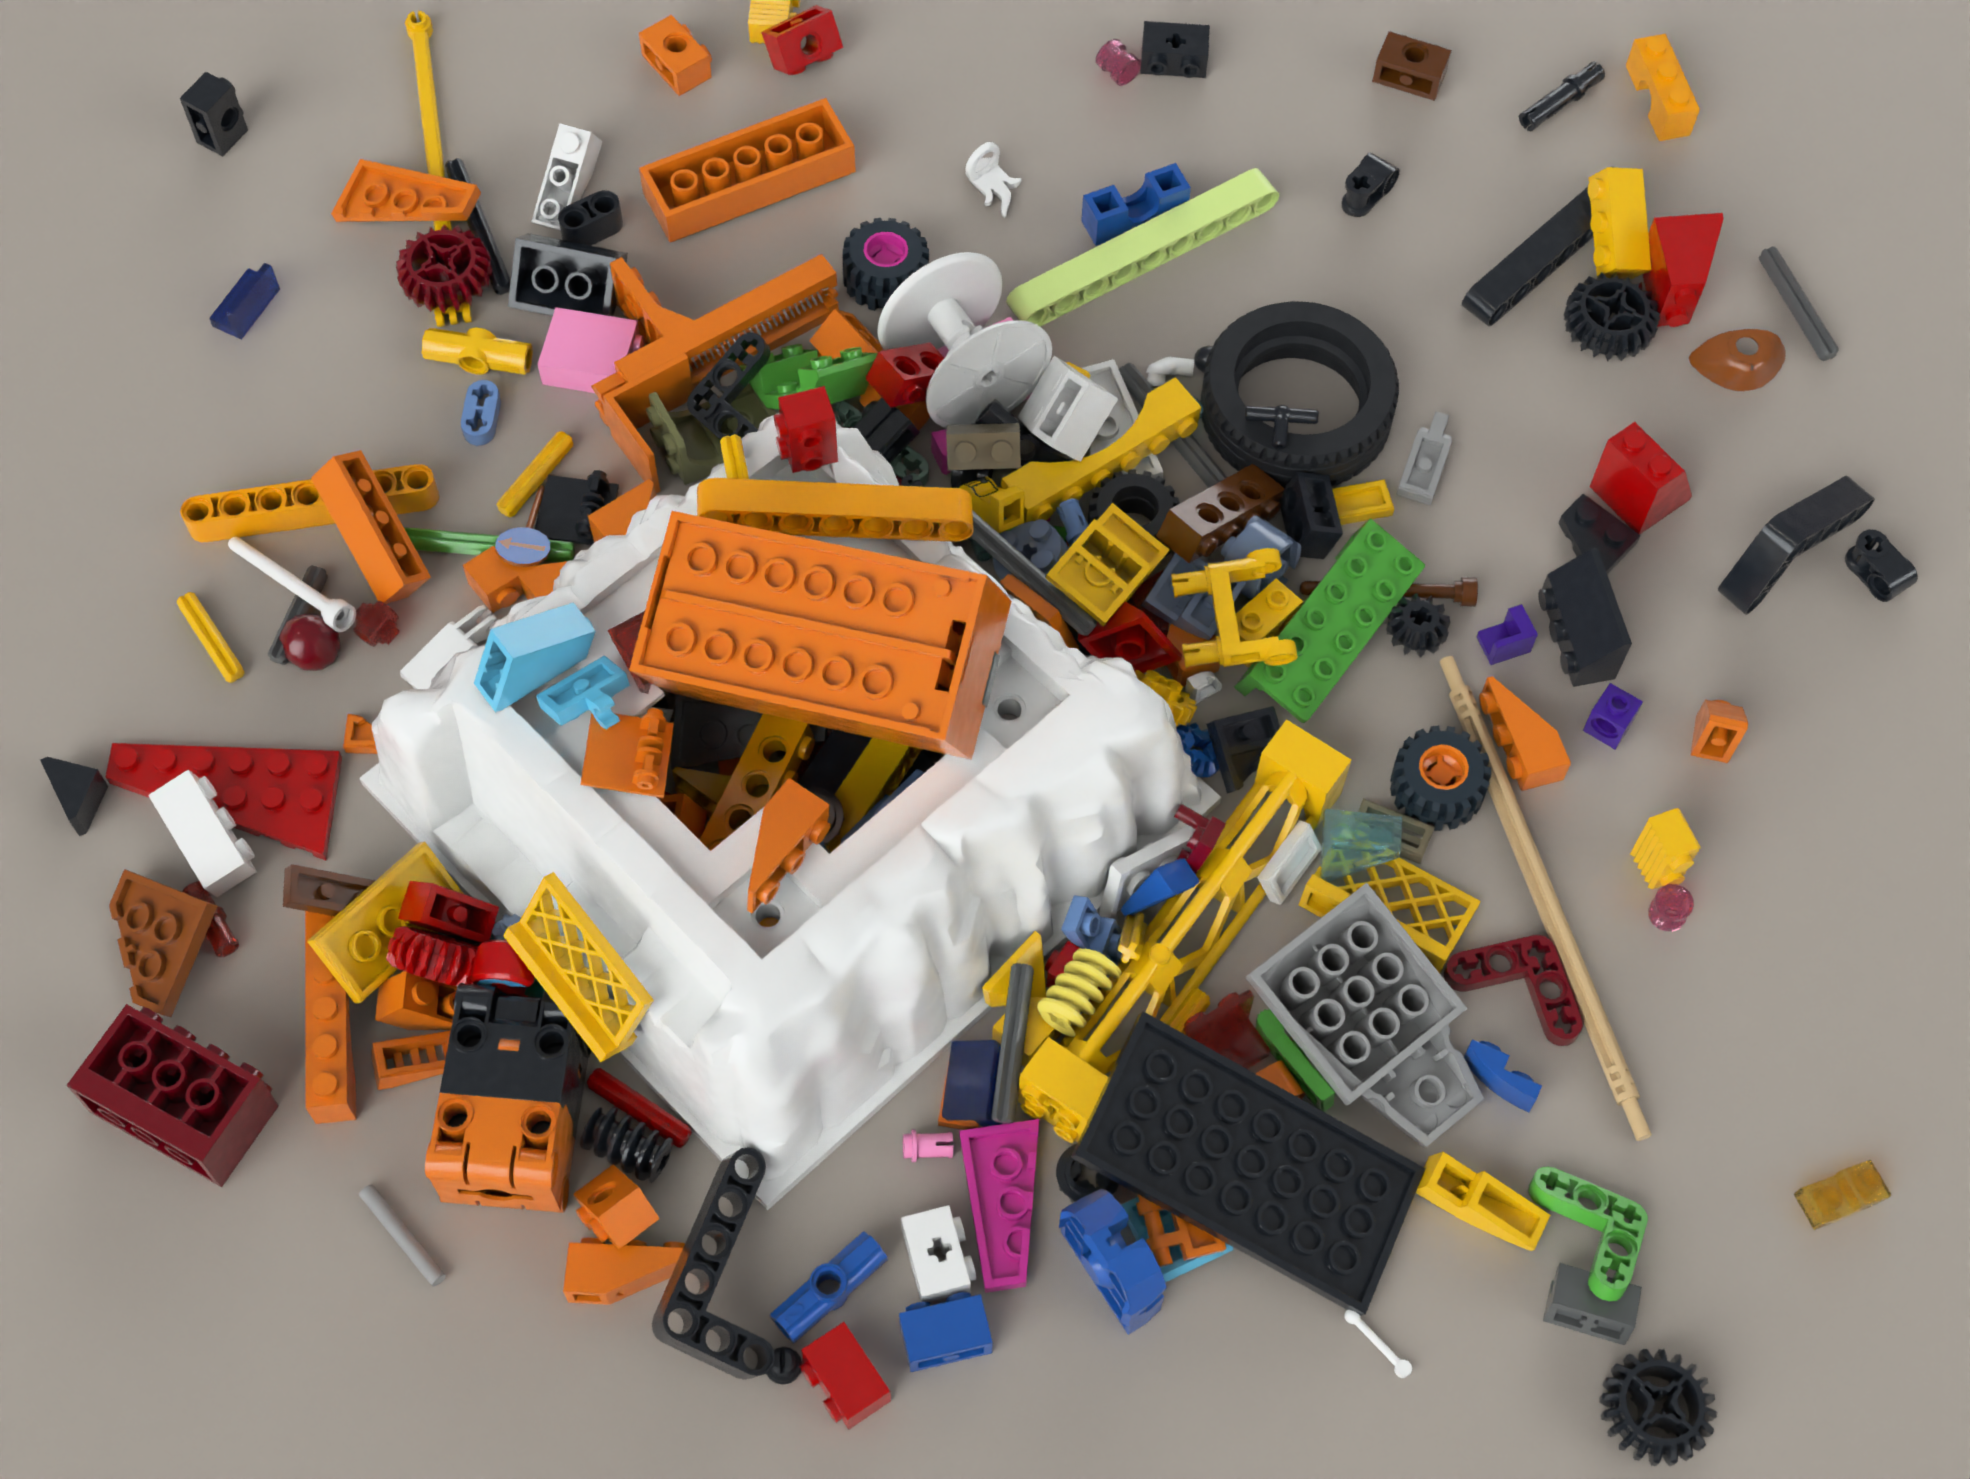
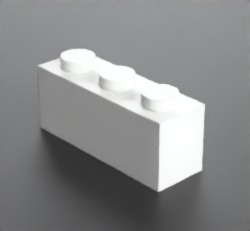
[148,770,257,897]

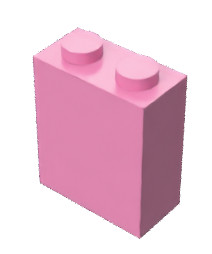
[537,307,645,393]

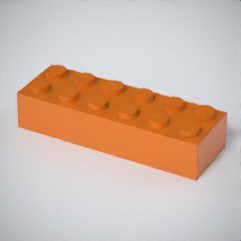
[639,98,856,243]

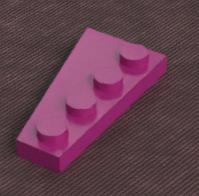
[959,1119,1039,1293]

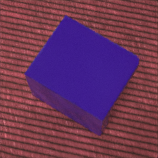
[1476,604,1538,665]

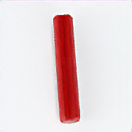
[587,1068,692,1148]

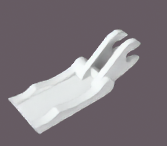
[400,605,499,689]

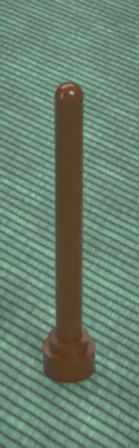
[1299,577,1478,607]

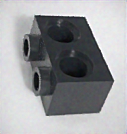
[1279,472,1343,559]

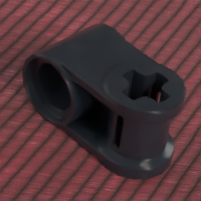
[1341,152,1400,217]
[1845,529,1918,602]

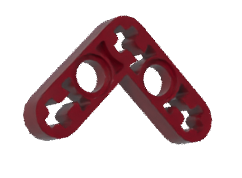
[1444,935,1583,1046]

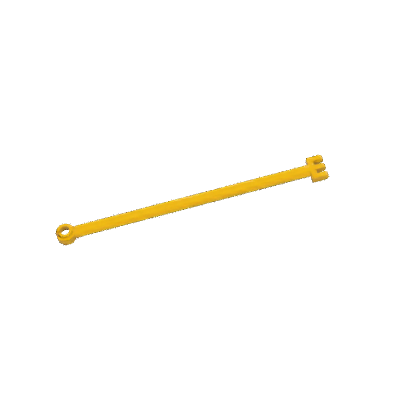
[405,10,472,327]

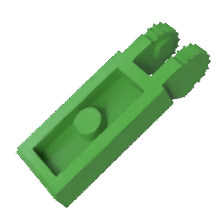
[1256,1009,1335,1112]

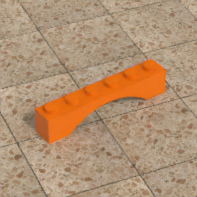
[305,911,356,1124]

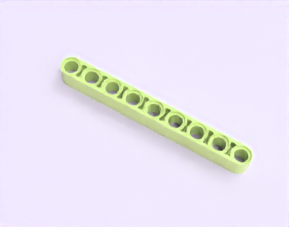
[1006,168,1279,327]

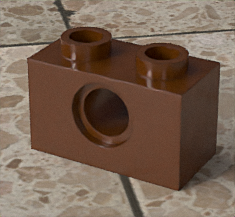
[1372,31,1452,101]

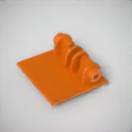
[580,708,674,798]

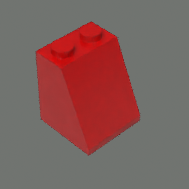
[1642,213,1724,327]
[1589,422,1692,534]

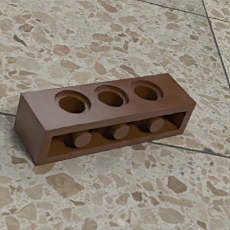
[1156,464,1285,563]

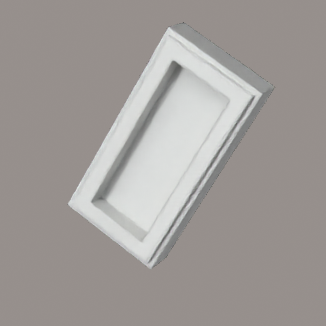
[1257,820,1322,905]

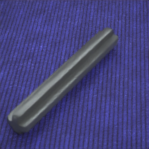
[1759,246,1839,361]
[992,963,1034,1124]

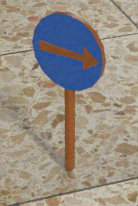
[495,485,550,567]

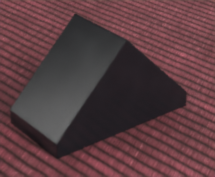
[40,756,108,837]

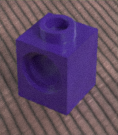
[1583,683,1643,750]

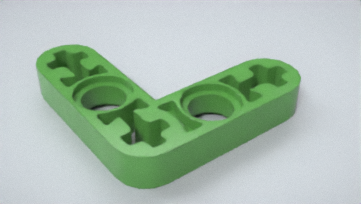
[1528,1166,1648,1301]

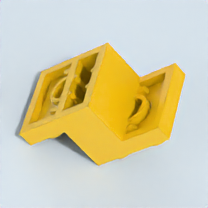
[1045,503,1169,626]

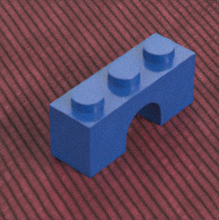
[1081,163,1191,246]

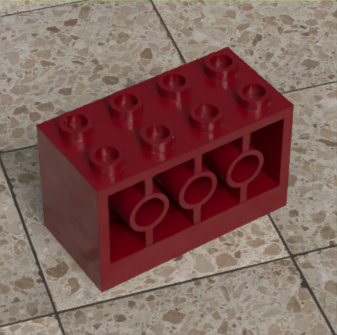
[66,1004,279,1187]

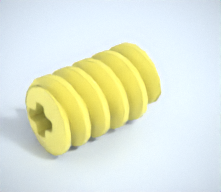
[1037,948,1121,1037]

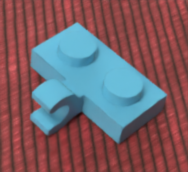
[536,655,630,729]

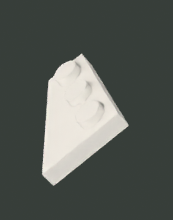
[1099,826,1195,921]

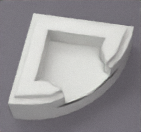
[1185,671,1222,705]

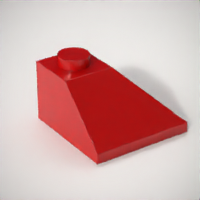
[1078,601,1182,673]

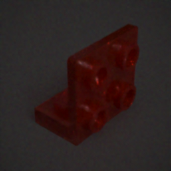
[1182,990,1271,1069]

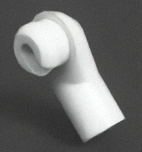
[1146,357,1194,386]

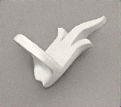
[965,142,1022,218]

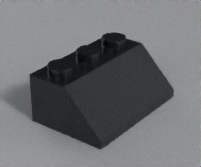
[508,233,628,317]
[1538,548,1632,687]

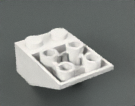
[1018,356,1118,462]

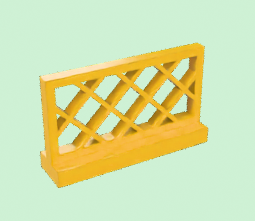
[1298,828,1481,973]
[503,872,654,1062]

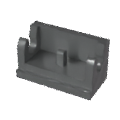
[1543,1263,1642,1346]

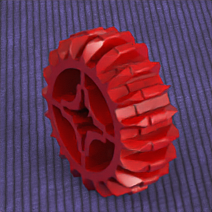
[386,926,478,987]

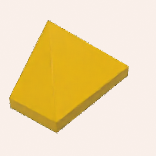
[982,931,1047,1007]

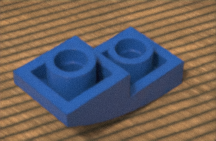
[1464,1039,1542,1113]

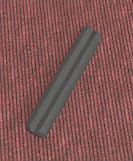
[268,565,328,665]

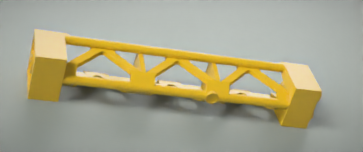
[1018,719,1351,1143]

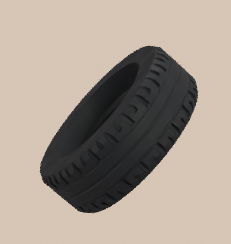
[1200,301,1399,488]

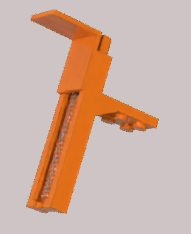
[591,254,839,494]

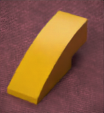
[1416,1152,1550,1251]

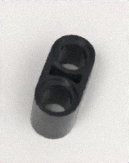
[558,190,623,246]

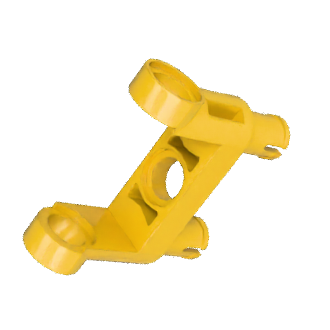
[1171,548,1298,668]

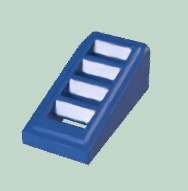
[1120,858,1199,916]

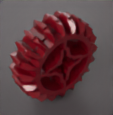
[396,224,492,314]

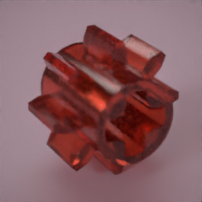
[353,601,400,647]

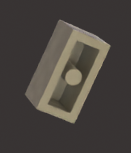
[946,423,1021,470]

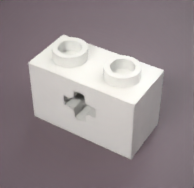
[901,1205,976,1305]

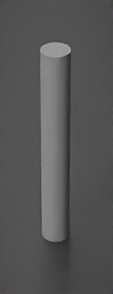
[359,1184,446,1287]

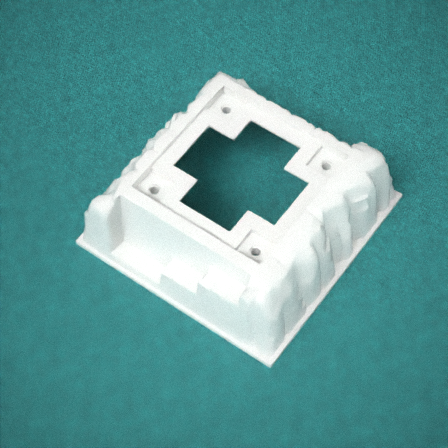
[359,413,1221,1210]

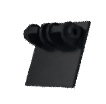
[534,470,619,545]

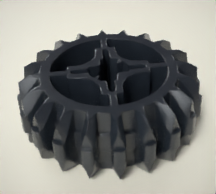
[1564,272,1660,361]
[1599,1349,1717,1466]

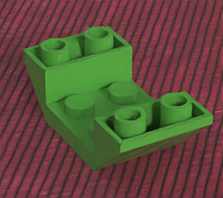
[740,344,877,409]

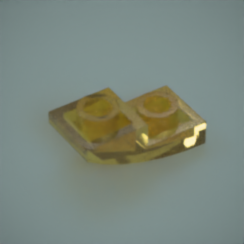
[1794,1160,1892,1230]

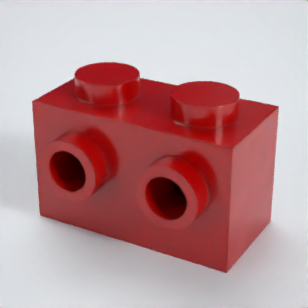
[774,386,838,473]

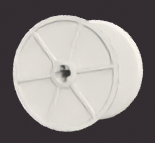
[877,252,1052,428]

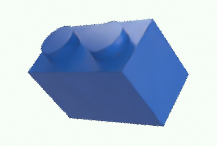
[899,1292,993,1373]

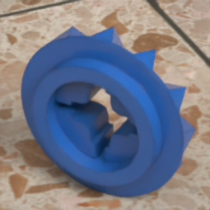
[1176,722,1219,778]

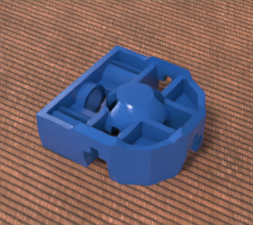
[1059,1189,1167,1335]

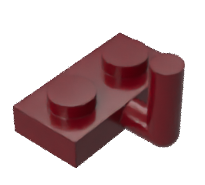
[1174,803,1226,893]

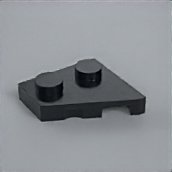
[1558,494,1641,574]
[1206,706,1280,794]

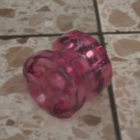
[1648,884,1694,932]

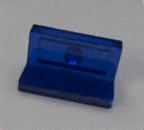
[209,263,280,340]
[942,1040,1003,1127]

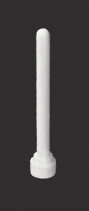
[228,537,356,632]

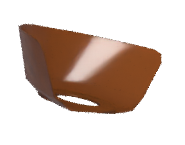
[1689,329,1786,391]

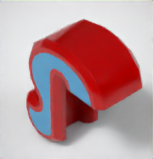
[470,940,535,997]

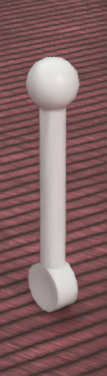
[1344,1310,1412,1378]

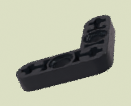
[687,333,770,440]

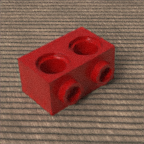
[865,342,944,407]

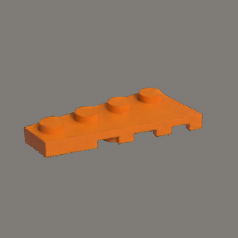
[331,159,481,222]

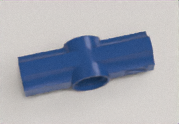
[770,1231,888,1344]

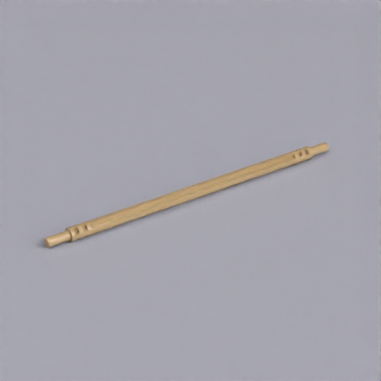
[1440,656,1652,1141]

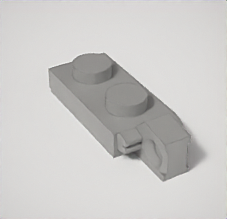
[1396,411,1452,505]

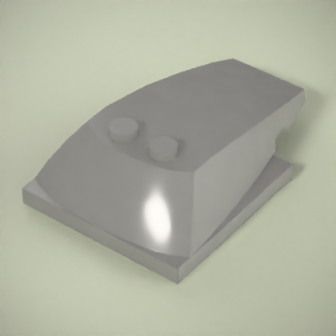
[1245,883,1484,1148]

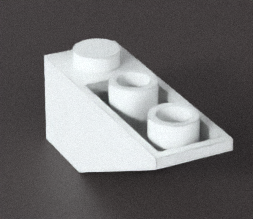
[531,124,603,230]

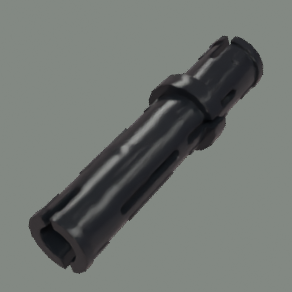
[1519,61,1605,131]

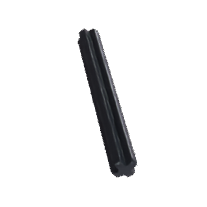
[445,158,511,295]

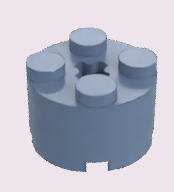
[1221,515,1301,600]
[993,519,1070,580]

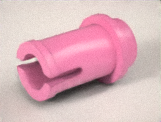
[903,1130,953,1162]

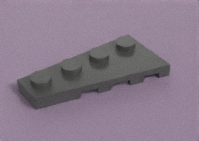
[671,694,828,770]

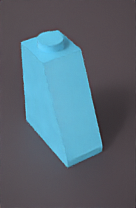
[474,602,596,712]

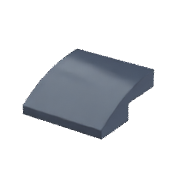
[1141,553,1246,640]

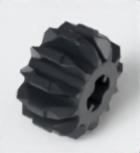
[1386,592,1450,658]

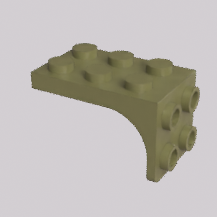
[646,384,776,485]

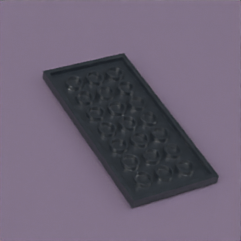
[1071,1011,1425,1316]

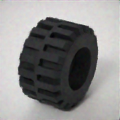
[1088,469,1180,558]

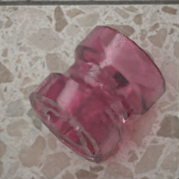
[1095,39,1142,86]

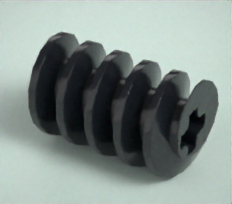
[580,1106,674,1183]

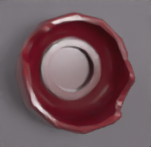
[280,614,340,671]

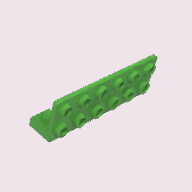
[1234,518,1425,723]

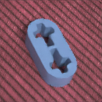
[461,380,501,446]

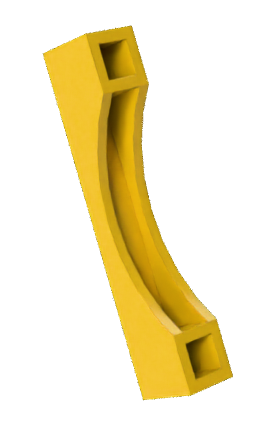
[1001,377,1202,523]

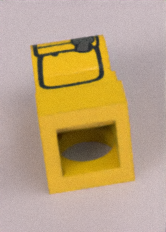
[958,476,1024,533]

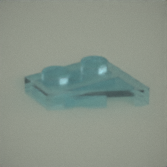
[1320,809,1402,882]

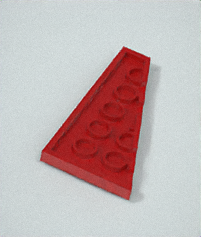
[105,743,342,860]

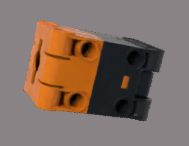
[425,983,592,1213]

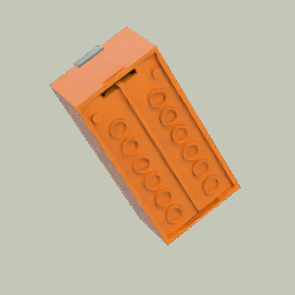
[629,511,1012,760]

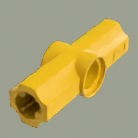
[421,327,533,375]

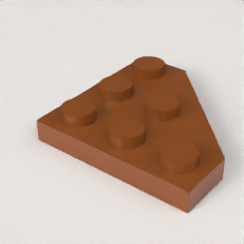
[109,869,218,1017]

